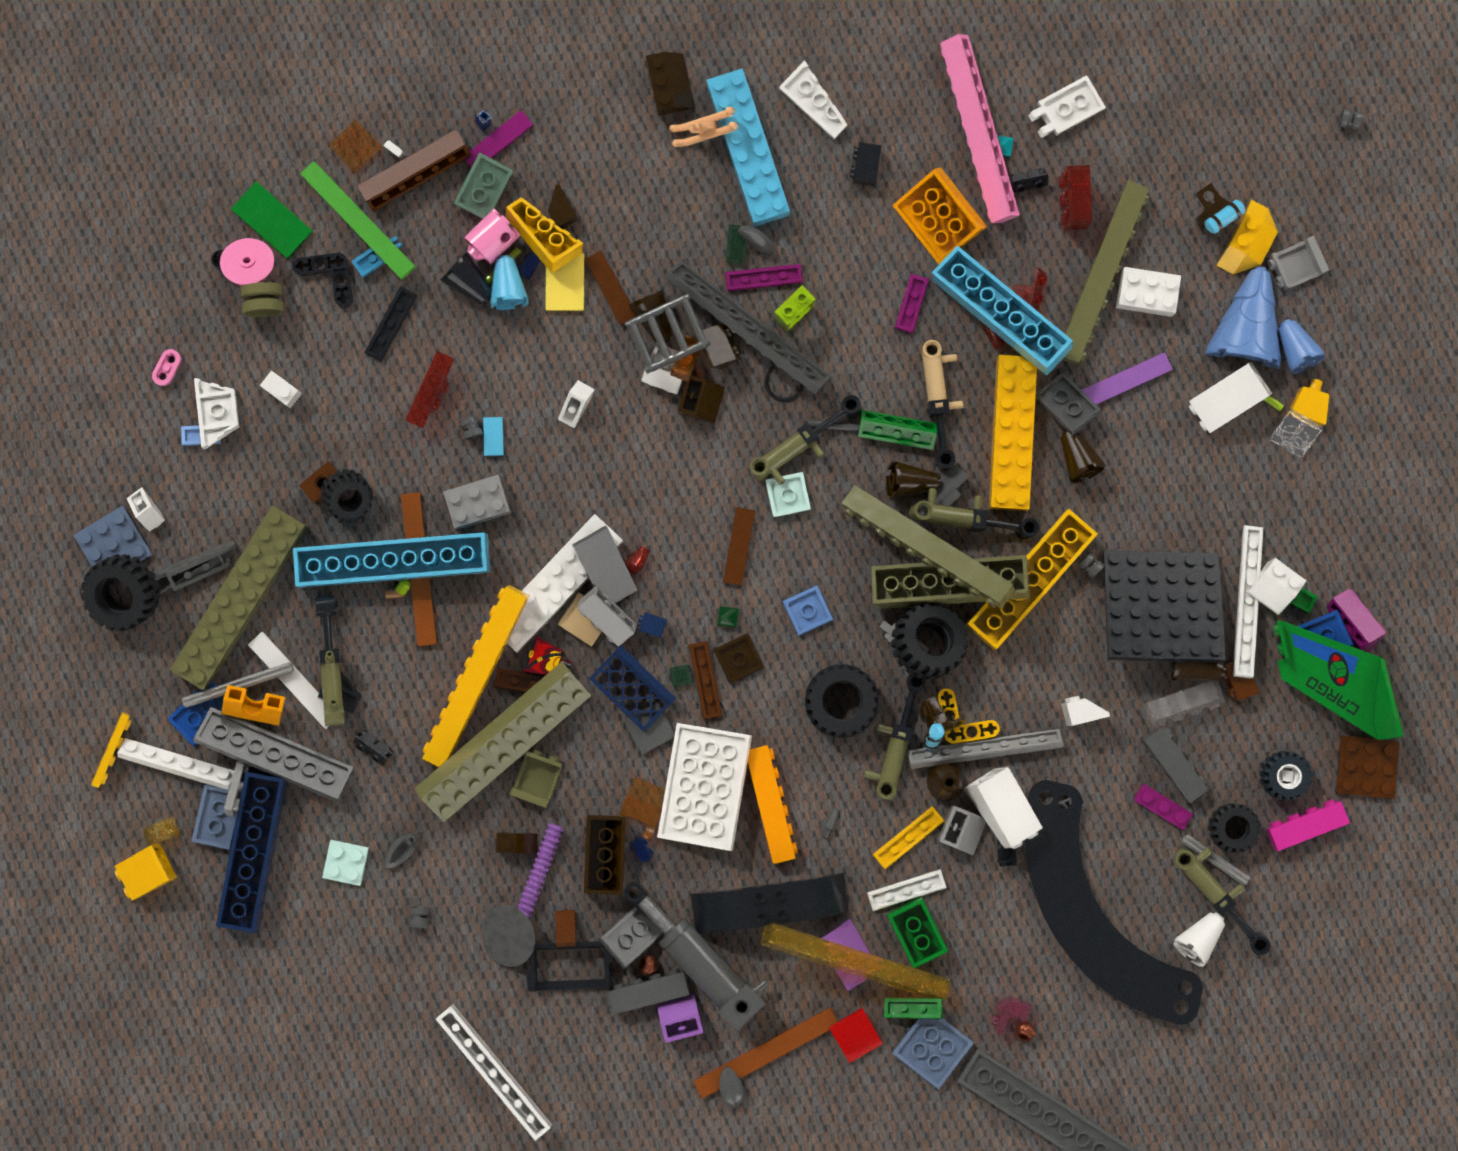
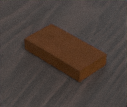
[555,909,576,947]

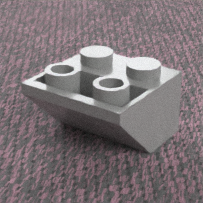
[937,805,986,855]

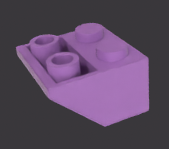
[656,992,703,1043]

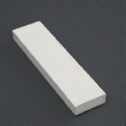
[867,869,947,911]

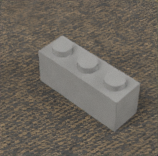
[578,586,637,647]

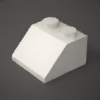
[642,343,692,394]
[1247,558,1306,615]
[1061,696,1110,726]

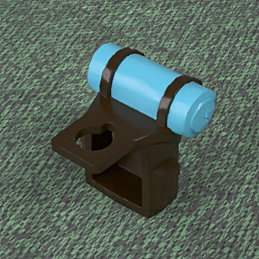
[1196,184,1246,234]
[919,696,966,751]

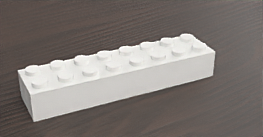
[507,514,623,653]

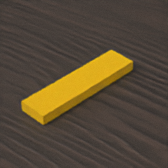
[872,806,944,869]

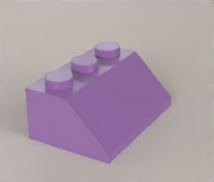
[817,919,880,991]

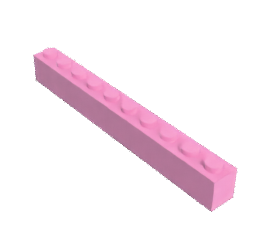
[940,34,1020,223]

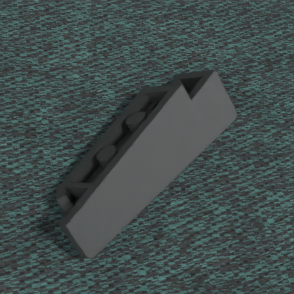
[910,464,969,529]
[153,540,236,594]

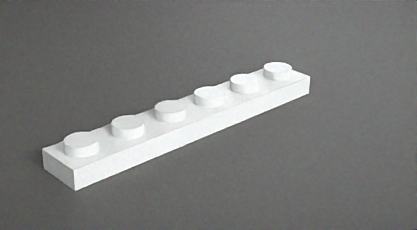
[118,738,234,790]

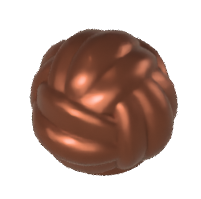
[638,955,658,976]
[1015,1021,1036,1042]

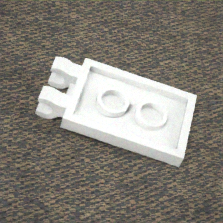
[1028,75,1106,138]

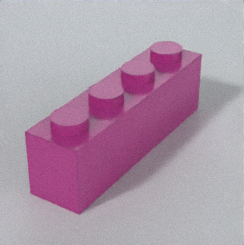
[1266,799,1350,851]

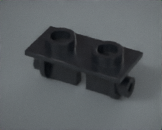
[1009,168,1048,193]
[354,729,393,765]
[997,838,1017,866]

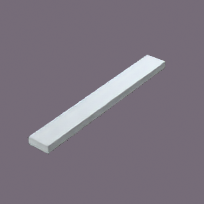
[1233,525,1263,678]

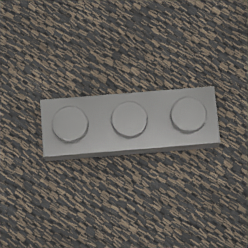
[224,760,250,817]

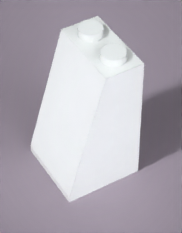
[1189,362,1272,433]
[963,767,1043,849]

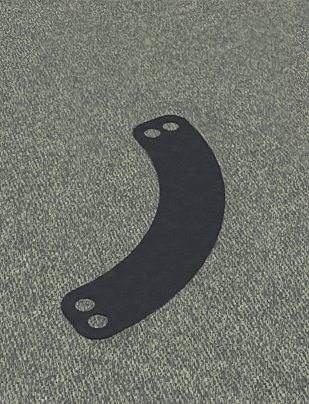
[1025,780,1203,1025]

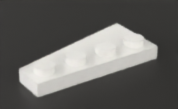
[779,60,847,140]

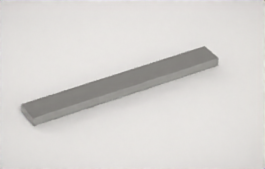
[907,729,1063,769]

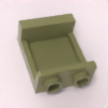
[510,749,563,808]

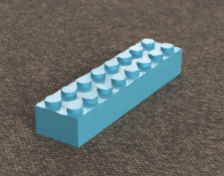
[706,68,790,227]
[932,246,1073,376]

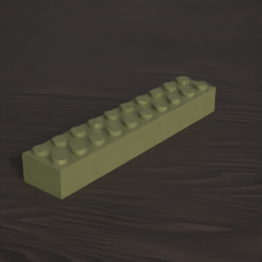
[170,505,309,690]
[414,662,591,822]

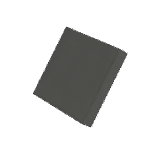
[624,702,675,755]

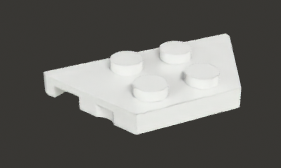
[194,378,239,450]

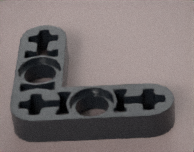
[292,253,353,308]

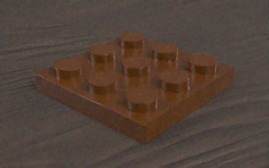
[1335,735,1400,799]

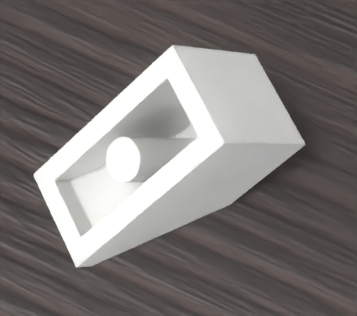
[260,371,302,408]
[558,380,595,428]
[127,487,165,532]

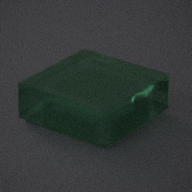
[669,664,692,687]

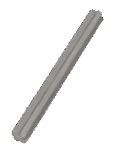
[182,662,294,708]

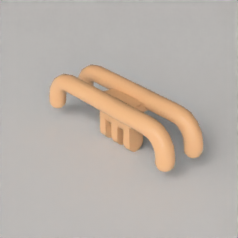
[669,107,738,147]

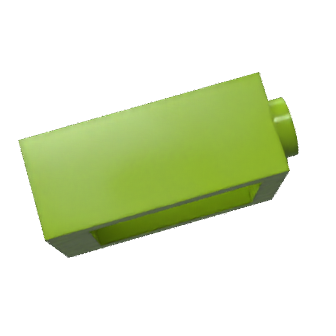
[773,285,816,333]

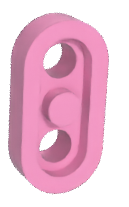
[152,349,182,386]

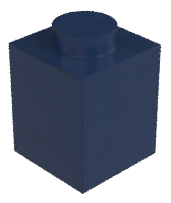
[637,612,667,638]

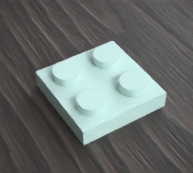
[765,472,811,518]
[322,840,369,886]

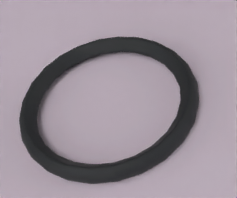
[764,365,804,402]

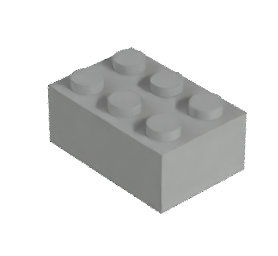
[443,475,511,530]

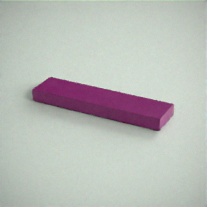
[464,110,533,168]
[725,264,803,292]

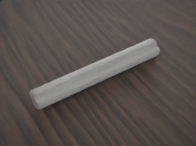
[1182,835,1249,885]

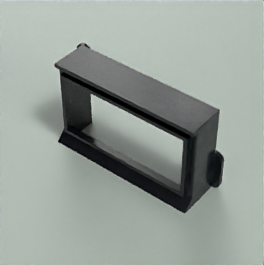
[527,941,612,992]

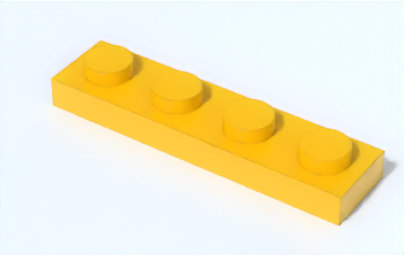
[91,712,132,788]

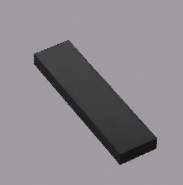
[364,286,418,362]

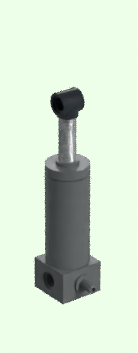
[624,882,769,1031]

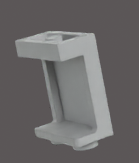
[1268,236,1329,291]

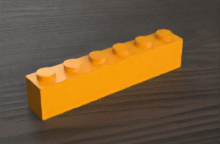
[748,745,798,864]

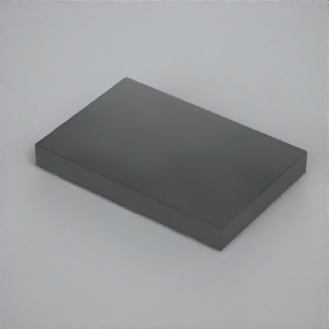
[1035,372,1101,436]
[599,905,664,969]

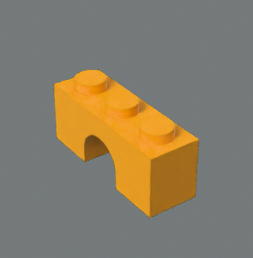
[221,685,285,726]

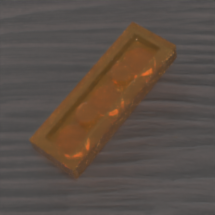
[670,336,701,382]

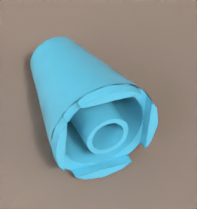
[490,255,529,310]

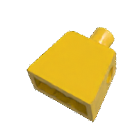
[1287,379,1329,427]

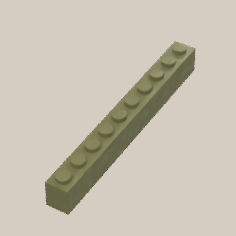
[1062,180,1150,366]
[842,485,1015,609]

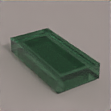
[726,224,746,264]

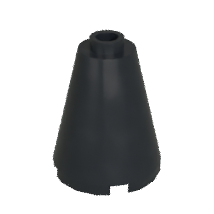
[440,252,492,305]

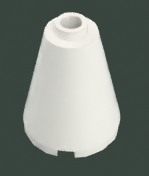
[1173,912,1225,967]

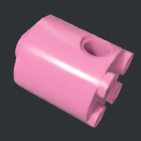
[464,209,521,265]

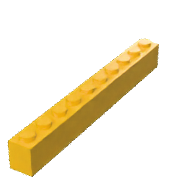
[422,585,530,767]

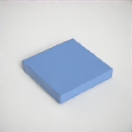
[782,585,833,636]

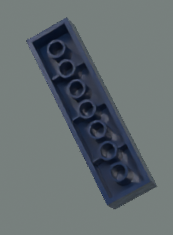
[216,772,287,933]

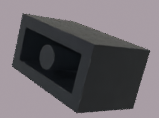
[850,142,882,186]

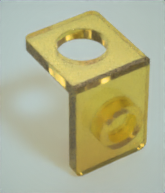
[143,817,181,846]

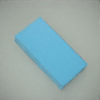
[483,417,504,456]

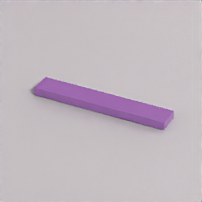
[1082,352,1173,405]

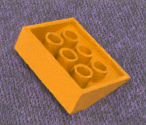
[892,167,987,265]

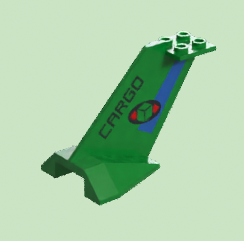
[1273,620,1403,740]

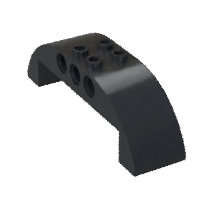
[691,873,849,933]

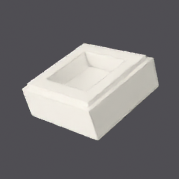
[383,140,405,161]

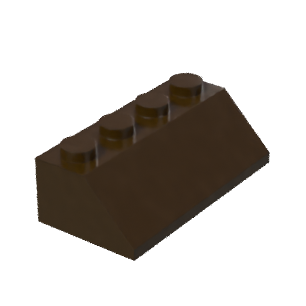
[584,814,626,895]

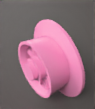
[220,238,274,286]

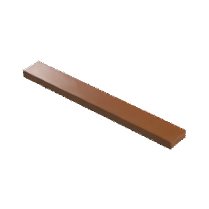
[401,492,437,647]
[693,1007,838,1099]

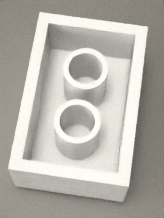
[1116,267,1181,317]

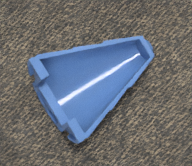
[1205,267,1282,369]

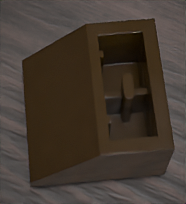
[678,374,725,424]

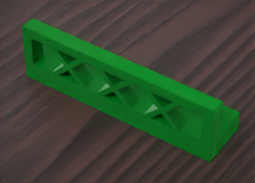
[858,410,937,450]

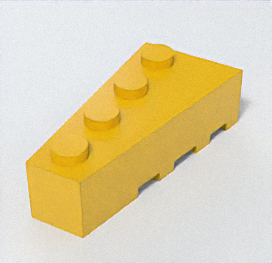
[506,197,583,273]

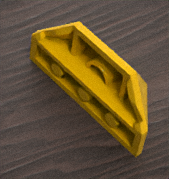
[1216,200,1278,275]

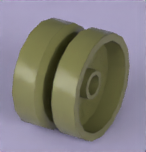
[240,282,284,317]

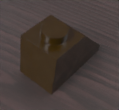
[547,184,578,229]
[496,832,537,853]

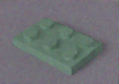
[453,152,514,219]

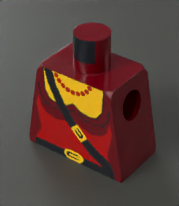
[523,636,572,675]

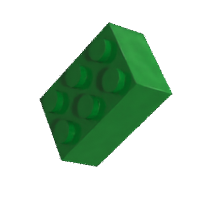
[886,897,948,969]

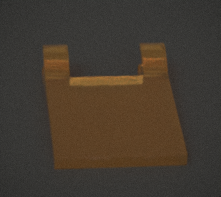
[618,777,665,839]

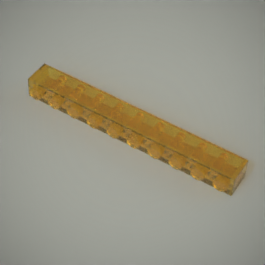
[760,923,951,1000]

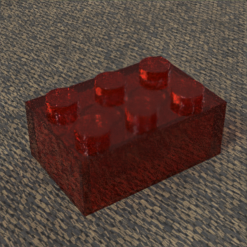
[1058,165,1092,230]

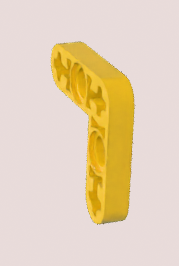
[937,688,1000,744]

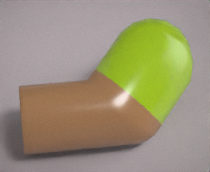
[385,579,411,599]

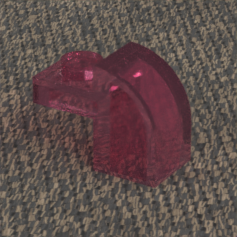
[992,996,1032,1034]

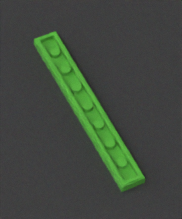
[300,161,416,280]

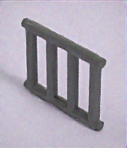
[625,293,711,374]

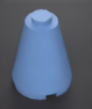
[1278,319,1325,374]

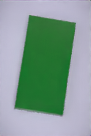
[231,181,313,259]

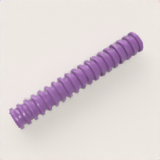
[517,823,564,919]

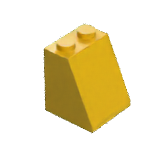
[115,844,178,901]

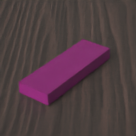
[895,274,929,334]

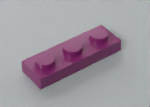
[1133,784,1193,830]

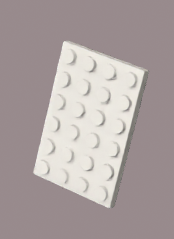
[657,723,752,851]

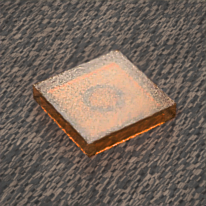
[328,119,382,173]

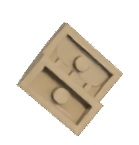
[558,592,602,647]

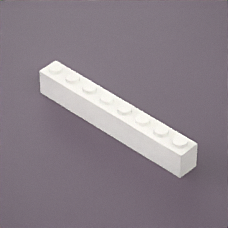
[436,1004,552,1141]

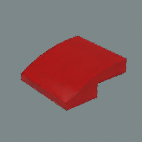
[829,1008,883,1063]

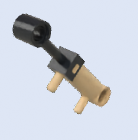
[921,340,963,470]

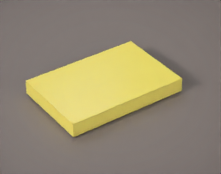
[546,254,584,311]

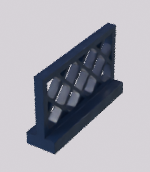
[589,645,676,732]

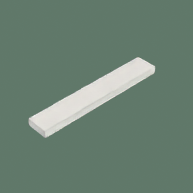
[248,632,329,729]

